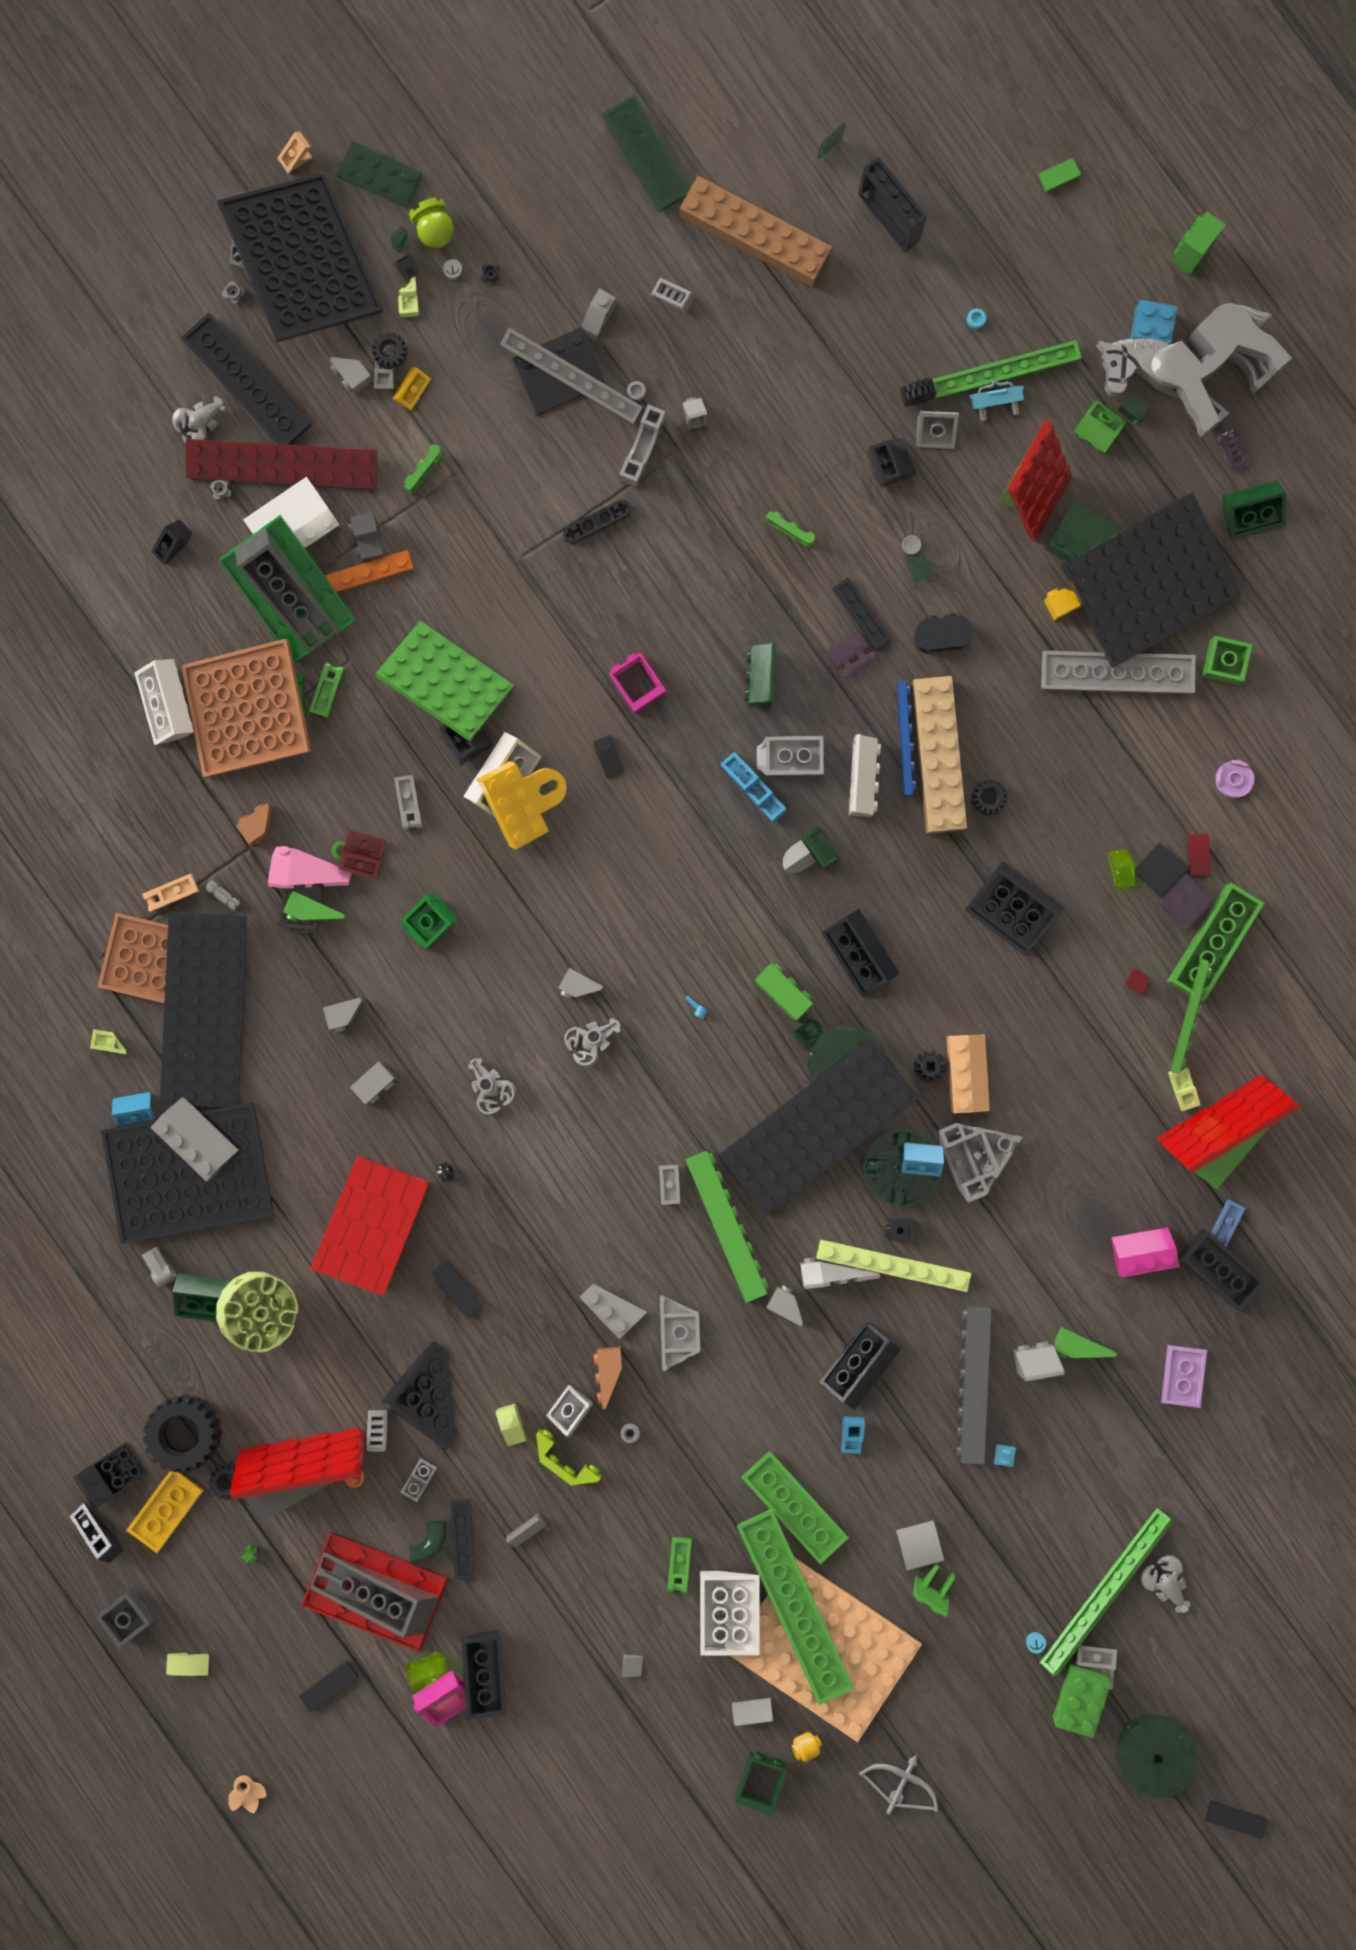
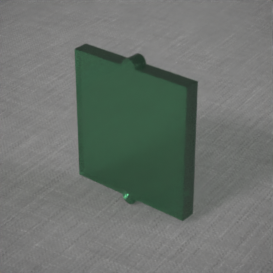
[817,123,846,161]

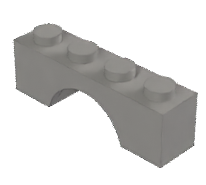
[619,405,666,487]

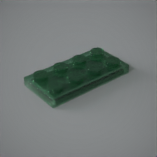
[337,141,422,208]

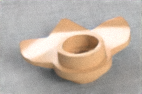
[228,1775,267,1813]

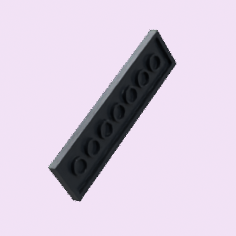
[181,313,311,444]

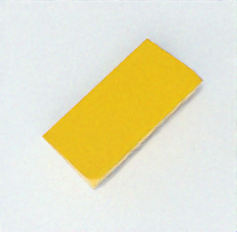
[392,367,431,411]

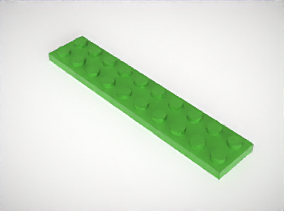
[737,1509,854,1705]

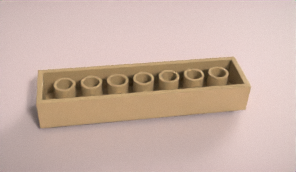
[911,676,967,834]

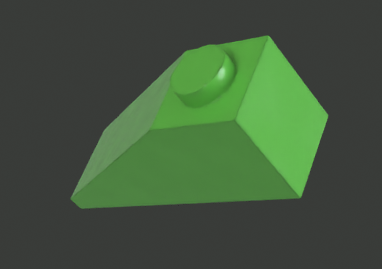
[283,891,348,922]
[1053,1327,1117,1359]

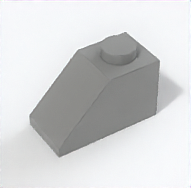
[581,288,616,338]
[682,397,707,430]
[558,968,603,999]
[323,997,364,1033]
[766,1285,803,1326]

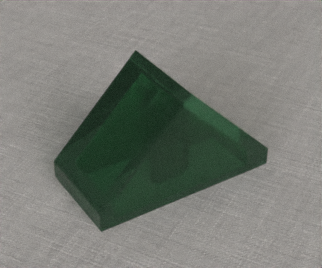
[790,1016,825,1049]

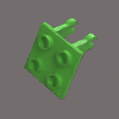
[913,1563,955,1617]

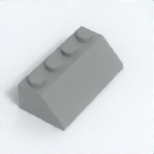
[150,1097,238,1181]

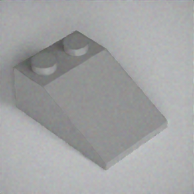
[1013,1341,1064,1381]

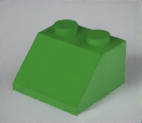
[1074,400,1127,453]

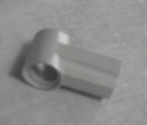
[142,1247,177,1288]

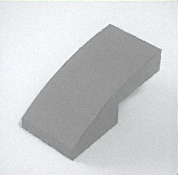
[374,351,395,389]

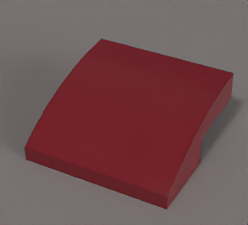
[338,830,386,879]

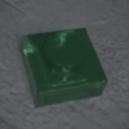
[391,226,409,253]

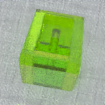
[1107,848,1135,889]

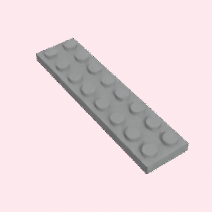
[1041,651,1196,694]

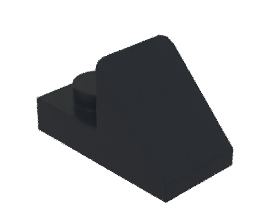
[593,735,624,778]

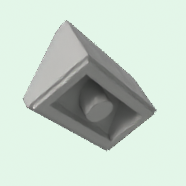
[506,1514,546,1547]
[732,1698,773,1726]

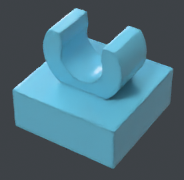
[993,1444,1016,1467]

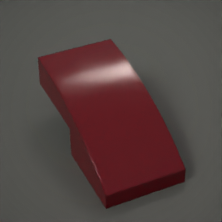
[1188,834,1210,875]

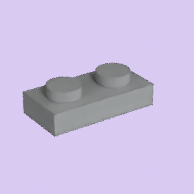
[659,1165,681,1205]

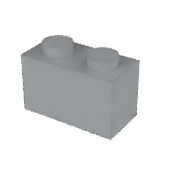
[350,1061,396,1105]

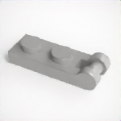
[394,775,423,831]

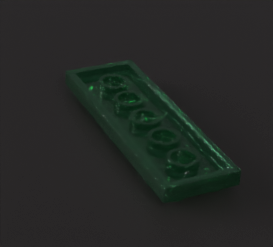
[602,95,690,213]

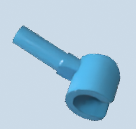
[685,995,707,1019]

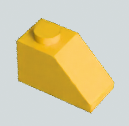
[1044,588,1081,621]

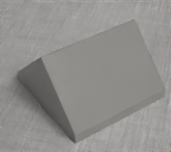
[917,411,959,449]
[546,1385,593,1437]

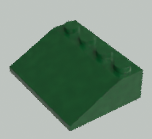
[1045,500,1124,562]

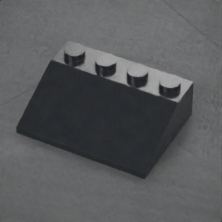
[512,327,606,416]
[965,861,1063,956]

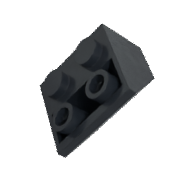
[868,439,917,488]
[439,725,493,765]

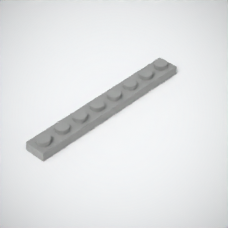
[500,327,642,424]

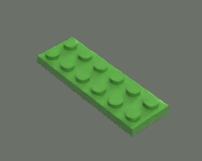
[741,1451,849,1564]

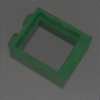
[735,1752,787,1815]

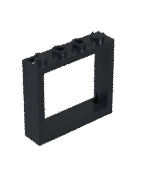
[858,156,927,253]

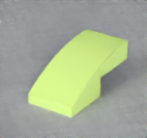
[1168,1067,1200,1111]
[166,1653,209,1676]

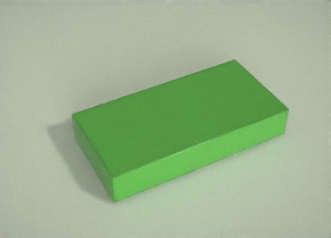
[1038,158,1081,193]

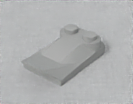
[757,736,824,776]

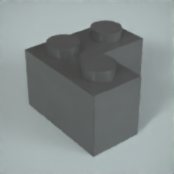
[348,512,386,563]

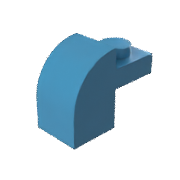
[841,1416,865,1454]

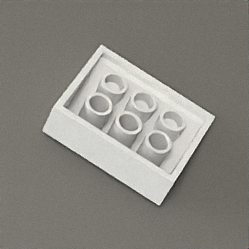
[243,477,340,549]
[700,1571,760,1655]

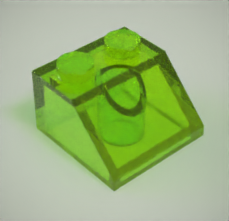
[405,1651,451,1694]

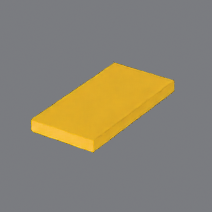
[126,1471,205,1553]

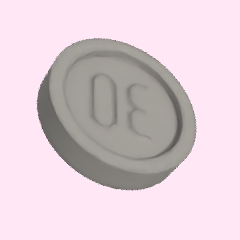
[902,535,921,555]

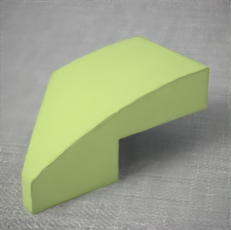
[398,277,419,318]
[90,1029,126,1054]

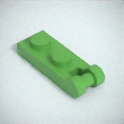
[404,444,442,495]
[765,511,815,547]
[309,662,345,718]
[667,1537,692,1593]

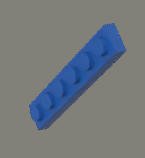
[897,680,916,797]

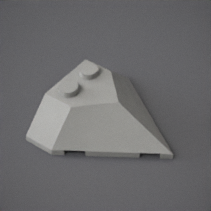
[938,1123,1022,1203]

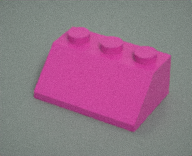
[1111,1227,1180,1277]

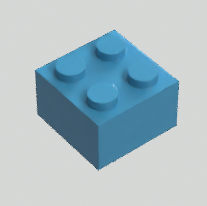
[1130,300,1178,344]

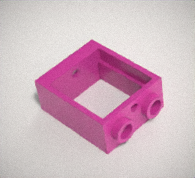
[609,652,666,714]
[413,1671,466,1728]

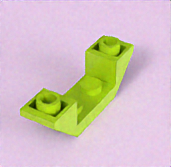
[536,1429,601,1485]

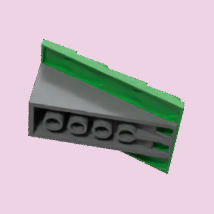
[219,514,355,664]

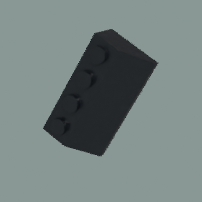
[822,909,900,997]
[820,1321,901,1410]
[461,1630,506,1720]

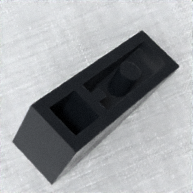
[69,1503,124,1563]

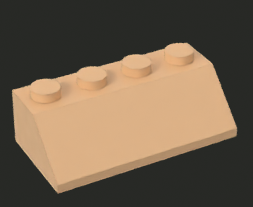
[947,1034,990,1113]

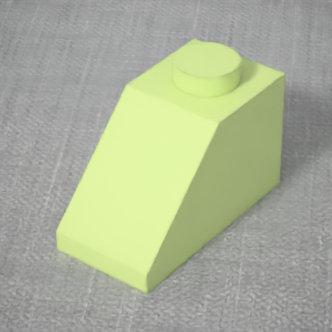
[496,1403,527,1446]

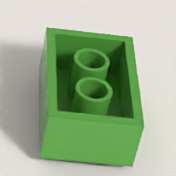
[1172,211,1225,275]
[754,963,813,1021]
[1053,1664,1111,1738]

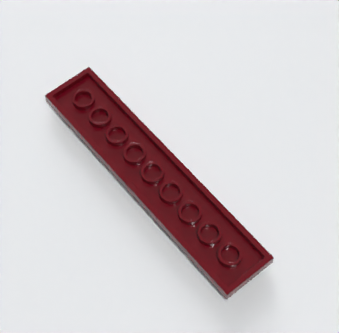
[186,439,377,489]

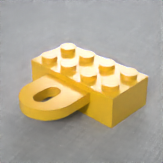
[476,761,567,849]

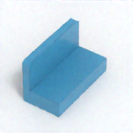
[112,1092,155,1127]
[902,1143,943,1177]

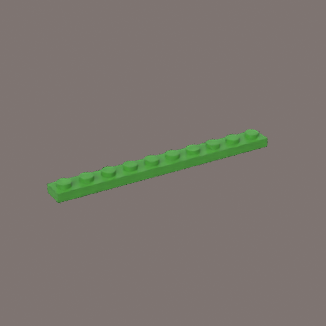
[1040,1508,1174,1677]

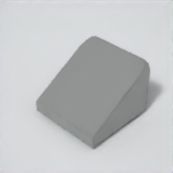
[622,1654,643,1677]

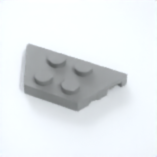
[660,1295,700,1371]

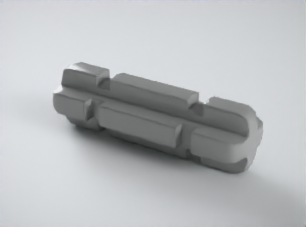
[206,880,240,910]

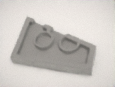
[579,1283,647,1339]

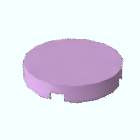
[1215,760,1255,798]

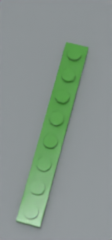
[933,340,1082,400]

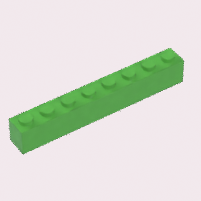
[685,1150,769,1303]

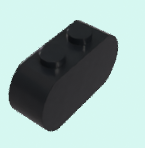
[914,613,973,653]

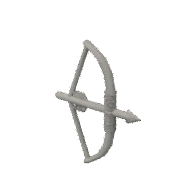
[859,1755,938,1815]

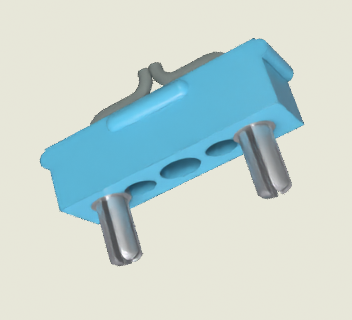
[969,380,1024,421]

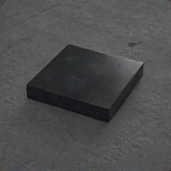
[1133,843,1187,897]

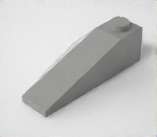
[800,1257,880,1289]

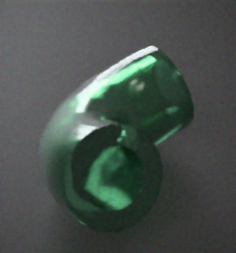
[410,1519,446,1565]

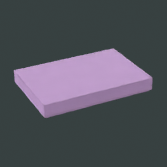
[1161,1345,1207,1408]

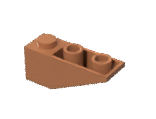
[594,1346,622,1409]

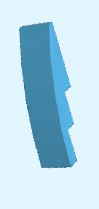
[720,752,787,823]

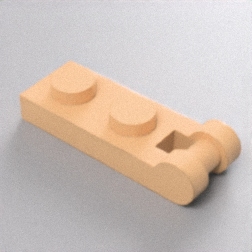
[142,874,200,912]

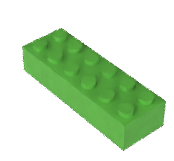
[1167,883,1264,1002]

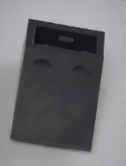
[73,1442,147,1510]

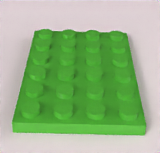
[375,621,514,741]

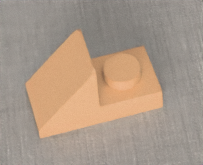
[278,131,312,173]

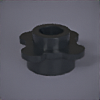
[481,264,500,284]
[437,1162,454,1182]

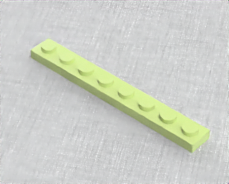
[816,1239,971,1292]

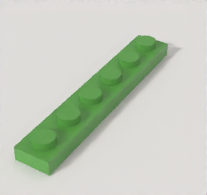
[1171,959,1211,1074]

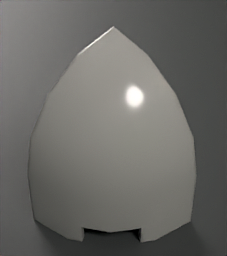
[783,840,816,873]

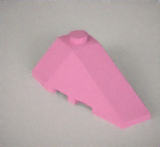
[268,846,352,888]

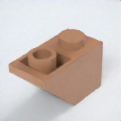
[236,803,273,846]

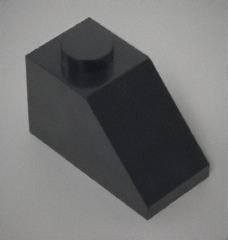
[151,519,193,565]

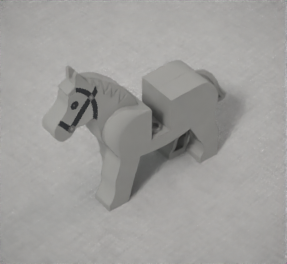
[1096,303,1292,437]

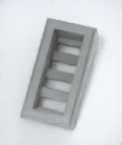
[651,278,695,314]
[366,1410,388,1451]

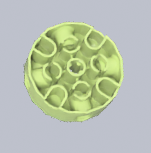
[216,1271,298,1352]

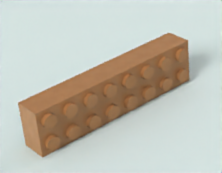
[680,176,832,287]

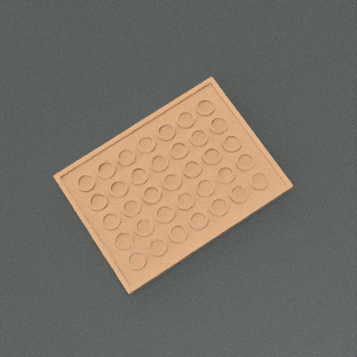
[729,1557,922,1742]

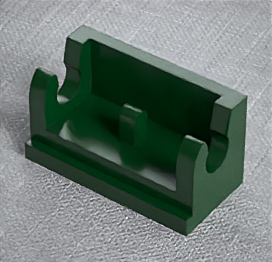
[801,827,840,870]

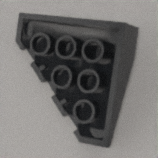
[381,1341,458,1450]

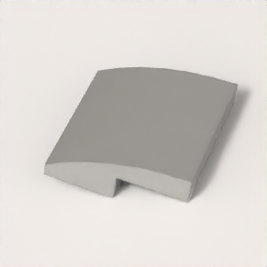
[896,1520,944,1571]
[1075,1645,1117,1690]

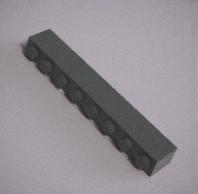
[956,1305,992,1464]

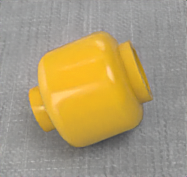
[791,1732,822,1762]

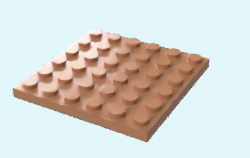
[181,639,311,778]

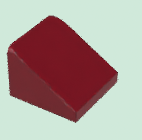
[1124,968,1151,995]

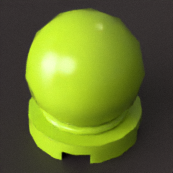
[409,198,454,249]

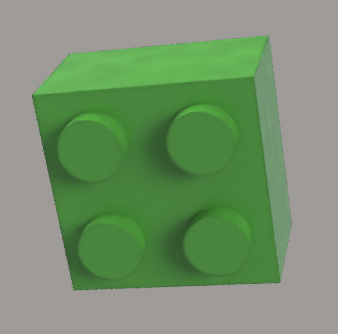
[1201,636,1253,685]

